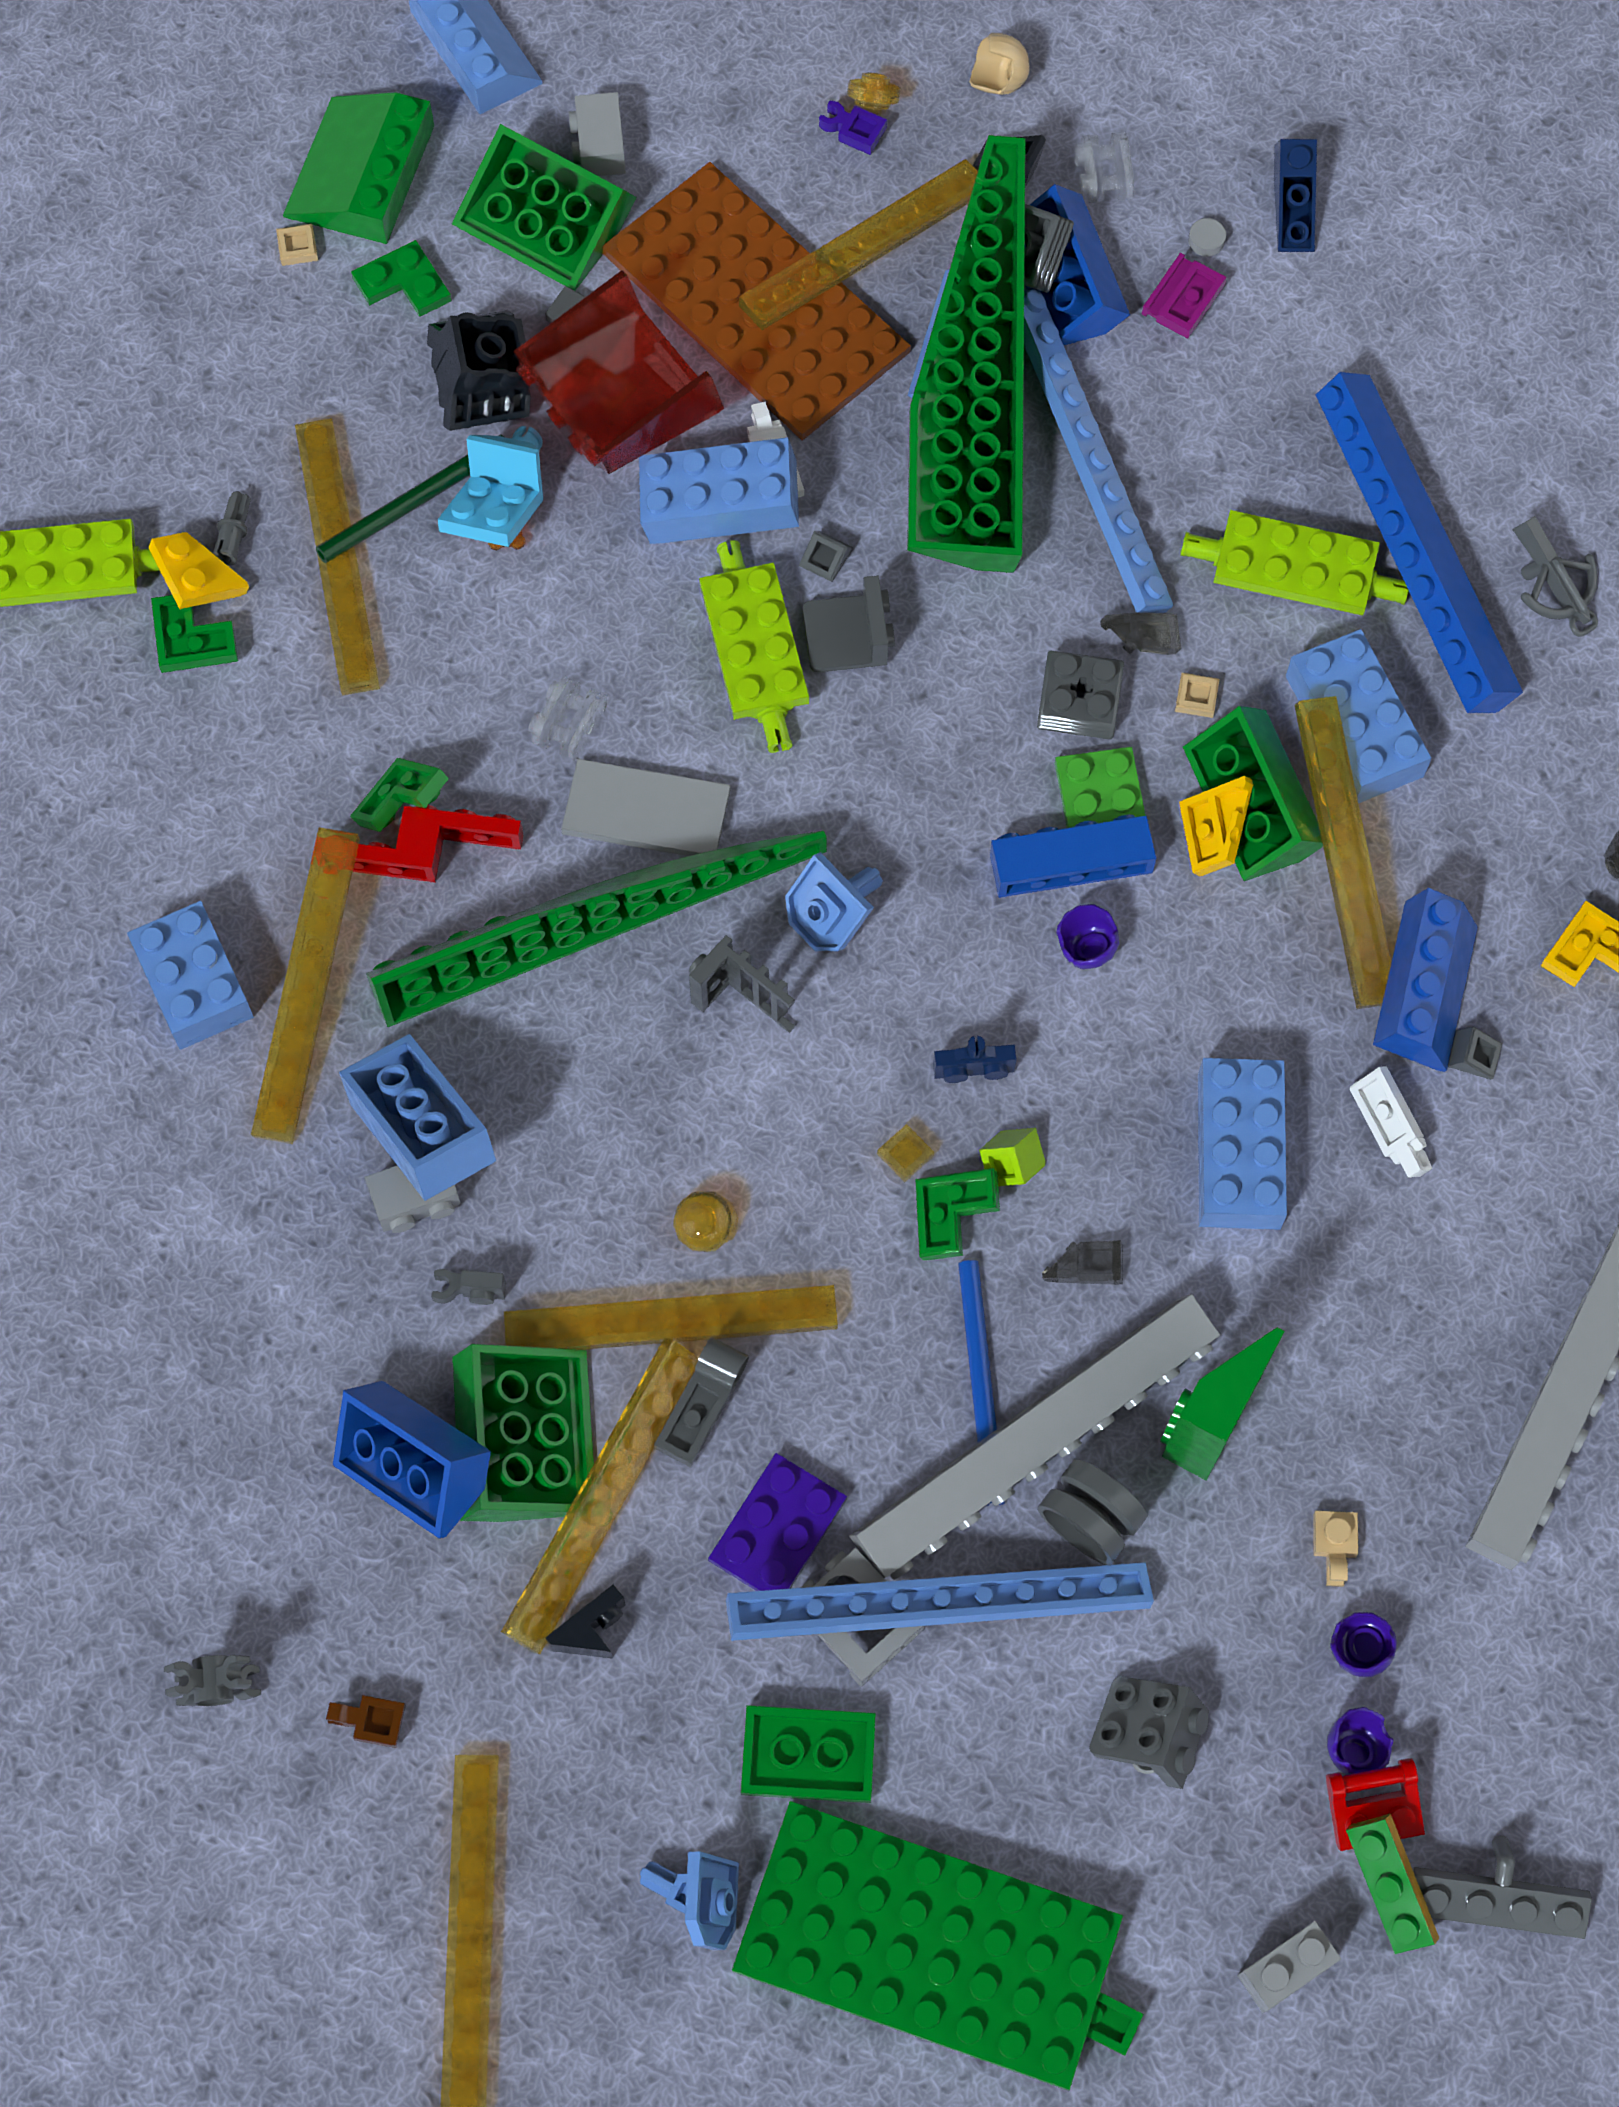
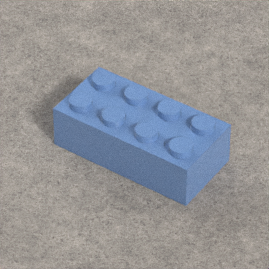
[639,437,799,544]
[1286,629,1432,805]
[339,1034,496,1201]
[1198,1058,1287,1230]

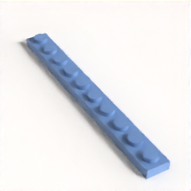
[1024,288,1174,614]
[726,1562,1154,1641]

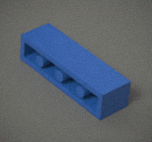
[990,814,1156,898]

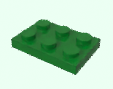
[741,1705,876,1803]

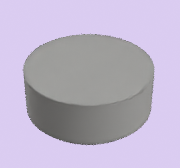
[1188,218,1226,257]

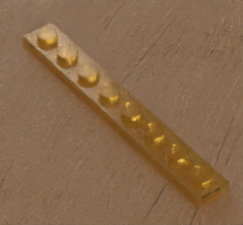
[739,159,978,330]
[295,418,380,696]
[1294,696,1391,1010]
[251,827,360,1144]
[504,1285,838,1350]
[501,1338,699,1654]
[441,1755,499,2107]

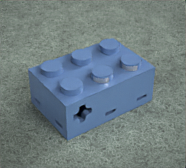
[127,901,254,1050]

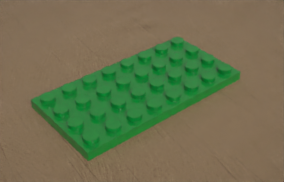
[732,1801,1123,2091]

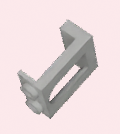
[800,1547,925,1687]

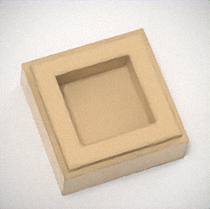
[276,224,318,266]
[1175,672,1220,718]

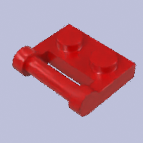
[1326,1758,1425,1851]

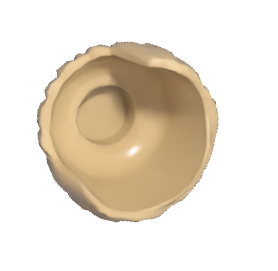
[969,33,1030,95]

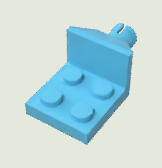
[438,426,544,547]

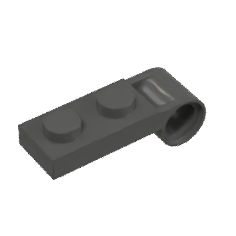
[654,1337,749,1468]

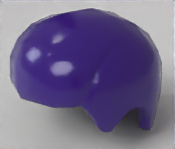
[1056,904,1119,970]
[1330,1612,1397,1677]
[1327,1707,1394,1775]

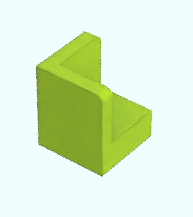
[979,1128,1046,1186]

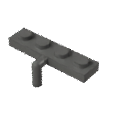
[1413,1835,1592,1939]

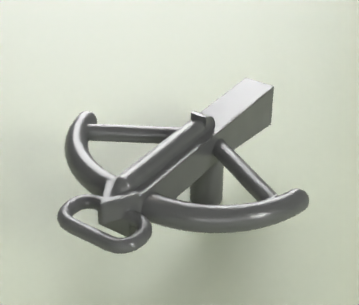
[1512,516,1598,637]

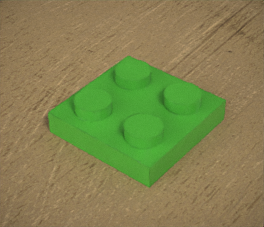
[1054,747,1146,828]

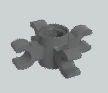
[164,1655,261,1706]

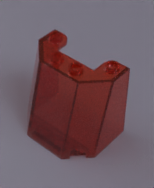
[514,270,724,474]

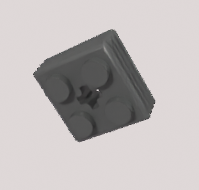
[1024,204,1074,293]
[1037,650,1124,739]

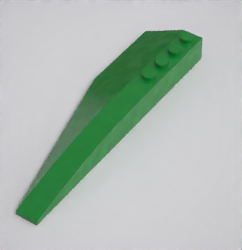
[907,135,1025,573]
[366,831,827,1027]

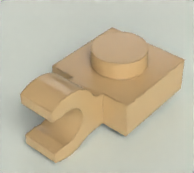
[1313,1511,1358,1587]

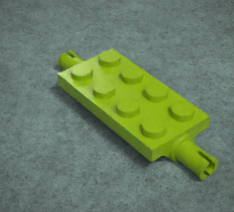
[1180,510,1408,616]
[0,519,160,607]
[699,540,809,753]

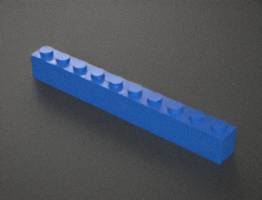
[1315,372,1523,713]

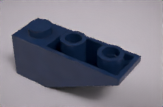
[1274,139,1317,252]

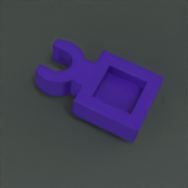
[819,101,887,155]

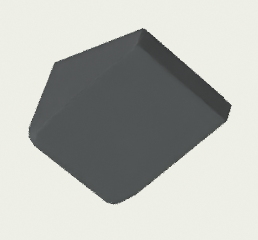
[799,531,853,582]
[1448,1027,1503,1080]

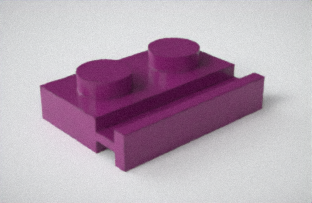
[1142,253,1226,339]

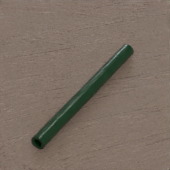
[316,434,504,563]

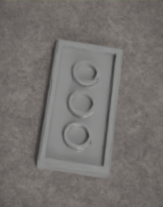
[561,759,731,856]

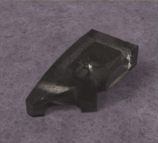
[1100,613,1182,655]
[1042,1240,1123,1285]

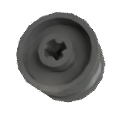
[1037,1459,1148,1566]

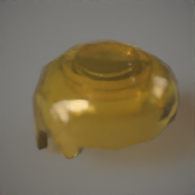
[673,1191,739,1252]

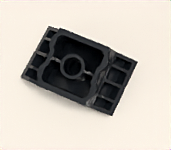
[427,310,533,431]

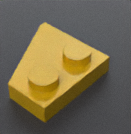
[148,532,249,609]
[1179,776,1253,876]

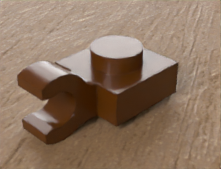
[326,1695,406,1748]

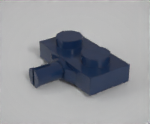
[933,1035,1017,1083]

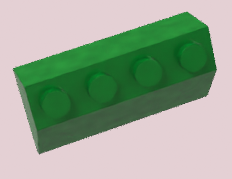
[1183,706,1328,881]

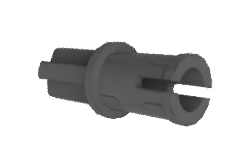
[213,491,251,565]

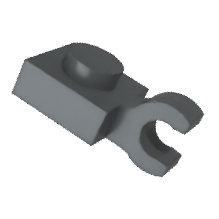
[431,1269,506,1305]

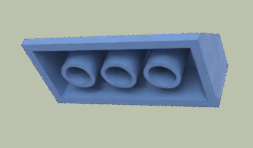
[409,0,542,114]

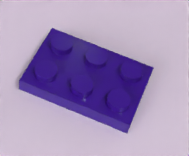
[708,1453,847,1591]

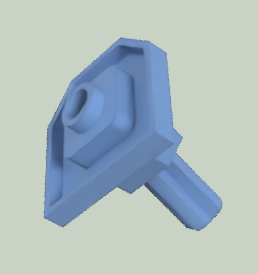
[785,852,883,951]
[640,1851,739,1950]

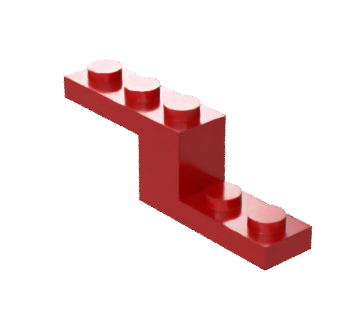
[315,805,524,883]

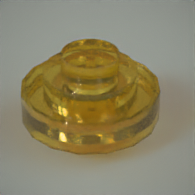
[847,72,901,115]

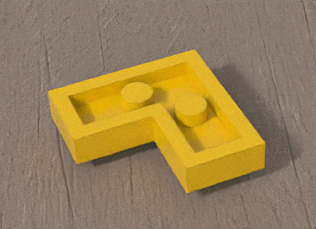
[1541,901,1619,988]

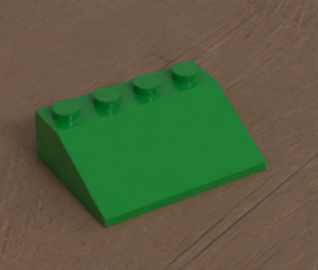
[283,92,434,244]
[452,124,637,291]
[1160,1327,1285,1481]
[452,1344,597,1522]

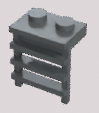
[689,935,795,1033]

